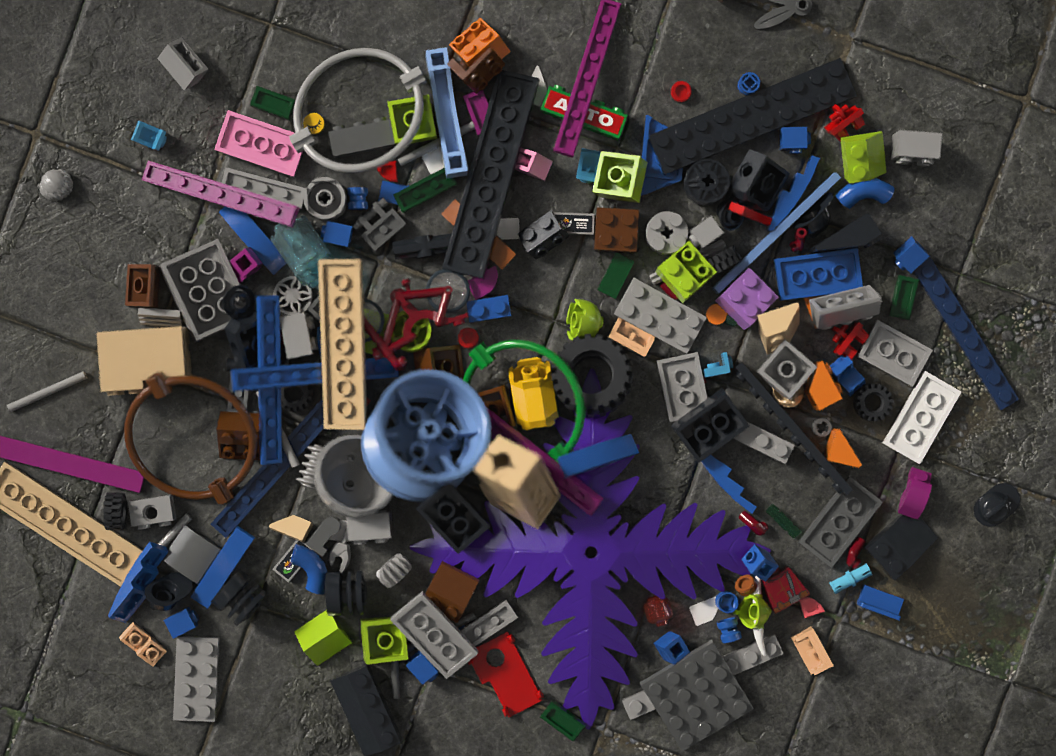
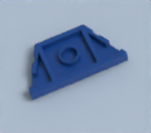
[641,115,683,196]

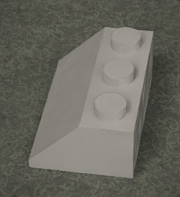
[809,285,881,330]

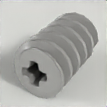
[296,444,324,490]

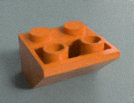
[449,18,511,68]
[804,361,843,410]

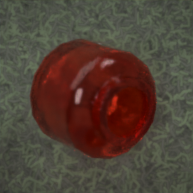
[643,595,673,627]

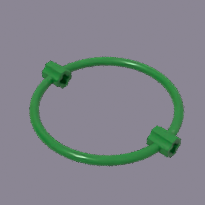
[463,340,585,463]

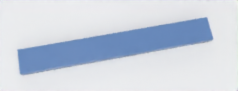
[712,172,841,294]

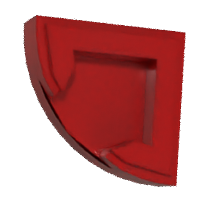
[377,161,398,182]

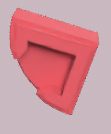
[799,597,825,618]

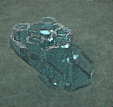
[271,215,335,288]

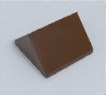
[125,264,160,308]
[477,385,516,427]

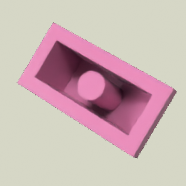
[515,148,553,181]

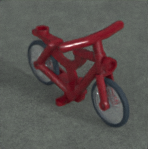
[363,269,470,371]

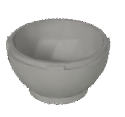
[314,435,393,517]

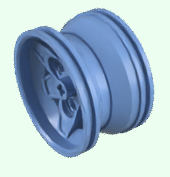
[361,370,490,502]

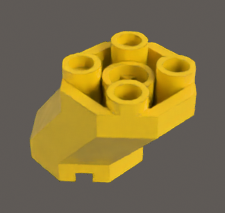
[509,357,558,430]

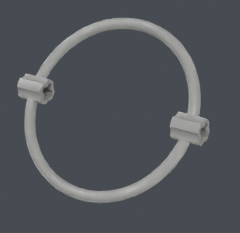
[289,48,427,173]

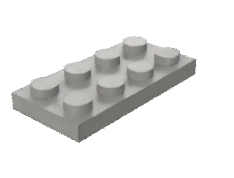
[614,277,707,354]
[391,591,478,679]
[173,636,220,722]

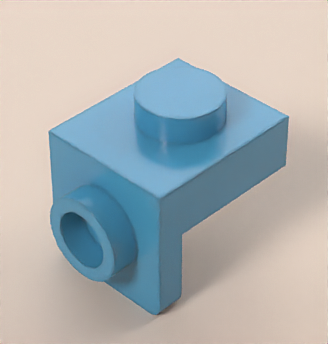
[131,121,167,151]
[576,148,601,183]

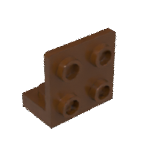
[447,47,505,94]

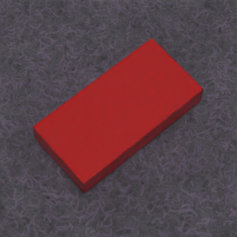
[728,202,772,226]

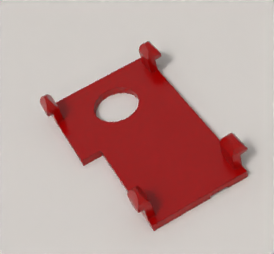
[468,631,544,718]

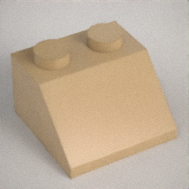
[757,302,800,354]

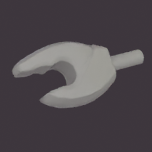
[329,529,351,574]

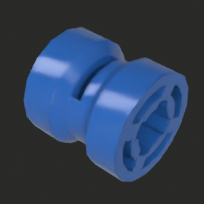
[737,72,760,96]
[347,187,368,210]
[715,591,738,613]
[716,617,742,643]

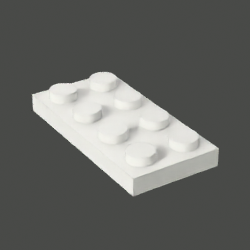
[883,371,961,464]

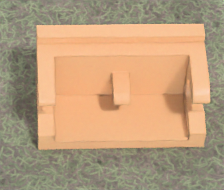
[607,317,655,357]
[791,627,834,675]

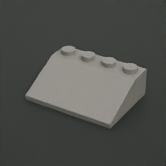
[159,239,240,343]

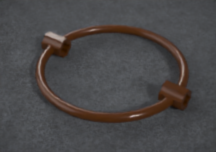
[124,371,257,505]

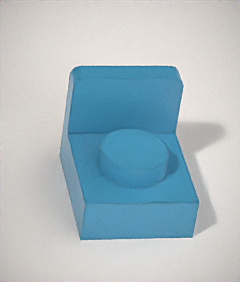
[703,352,733,378]

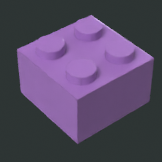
[715,268,778,330]

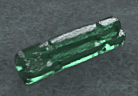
[766,504,801,539]

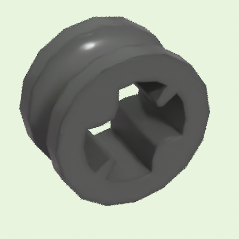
[812,418,832,437]

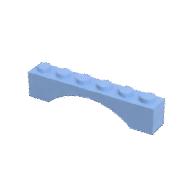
[426,47,468,179]

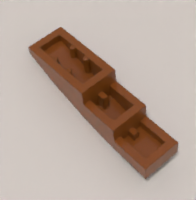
[441,199,516,270]

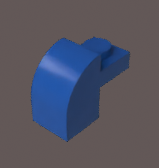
[830,355,866,397]

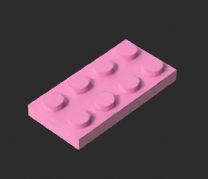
[214,110,303,177]

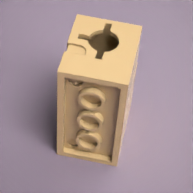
[97,327,192,396]
[474,436,561,529]

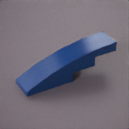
[766,156,820,232]
[557,434,639,478]
[701,455,757,513]
[191,526,255,609]
[108,542,168,623]

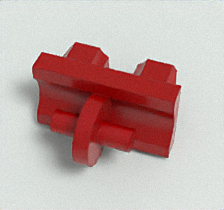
[824,104,865,142]
[832,322,869,360]

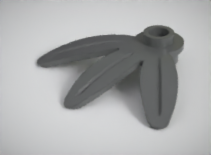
[754,0,812,29]

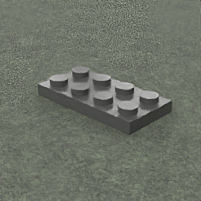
[798,476,883,568]

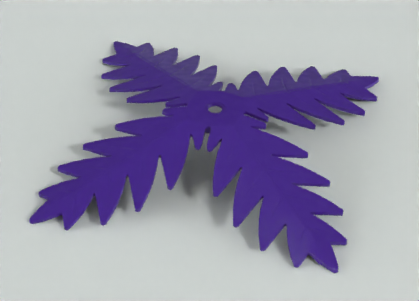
[410,369,771,730]

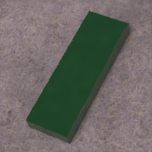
[393,168,458,213]

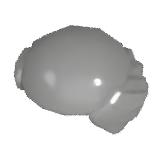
[39,169,73,201]

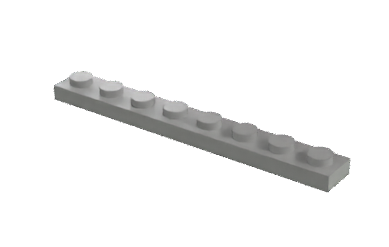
[622,634,783,720]

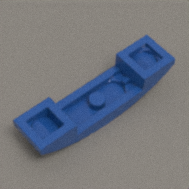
[219,207,289,275]

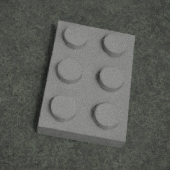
[857,320,933,387]
[656,352,708,422]

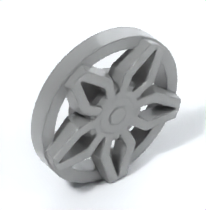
[273,276,313,315]

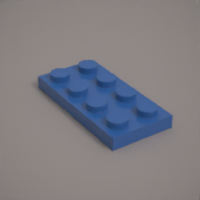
[774,248,863,301]

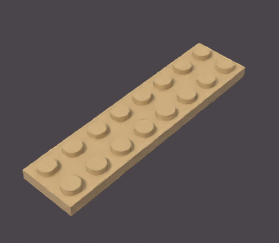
[318,259,367,430]
[0,462,143,587]

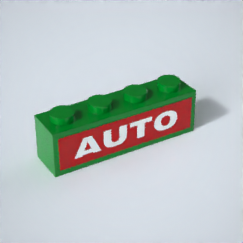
[540,85,628,141]

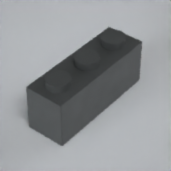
[328,117,396,159]

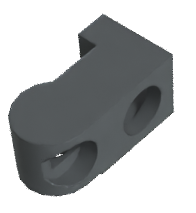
[306,516,341,557]

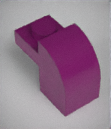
[230,247,263,284]
[468,263,498,300]
[898,467,932,520]

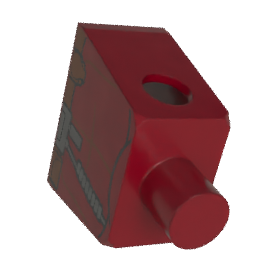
[762,566,810,614]

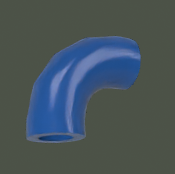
[835,178,894,209]
[291,544,328,594]

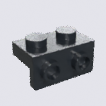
[518,210,569,259]

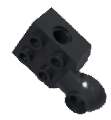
[716,149,790,231]
[222,285,284,369]

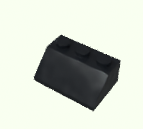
[671,388,750,463]

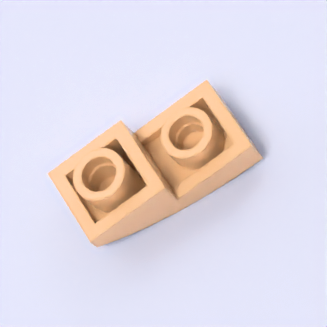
[119,622,167,667]

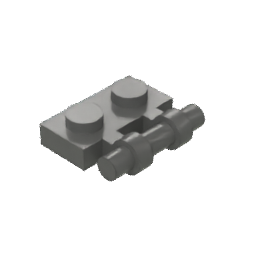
[352,198,406,252]

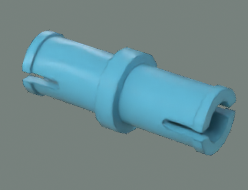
[829,563,872,594]

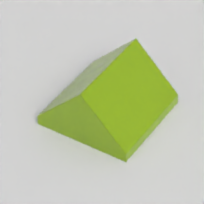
[294,610,352,666]

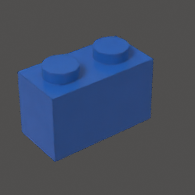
[467,295,511,323]

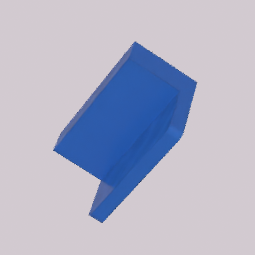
[857,584,904,621]

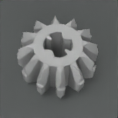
[376,553,412,588]

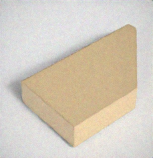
[269,515,313,543]

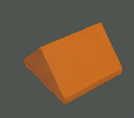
[824,428,862,467]

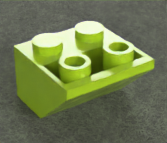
[656,241,717,303]

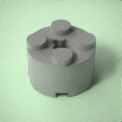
[303,177,348,221]
[645,211,688,255]

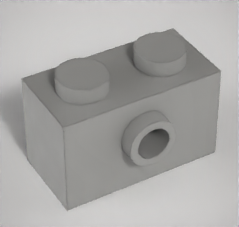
[157,37,208,90]

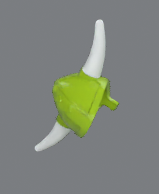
[733,576,772,656]

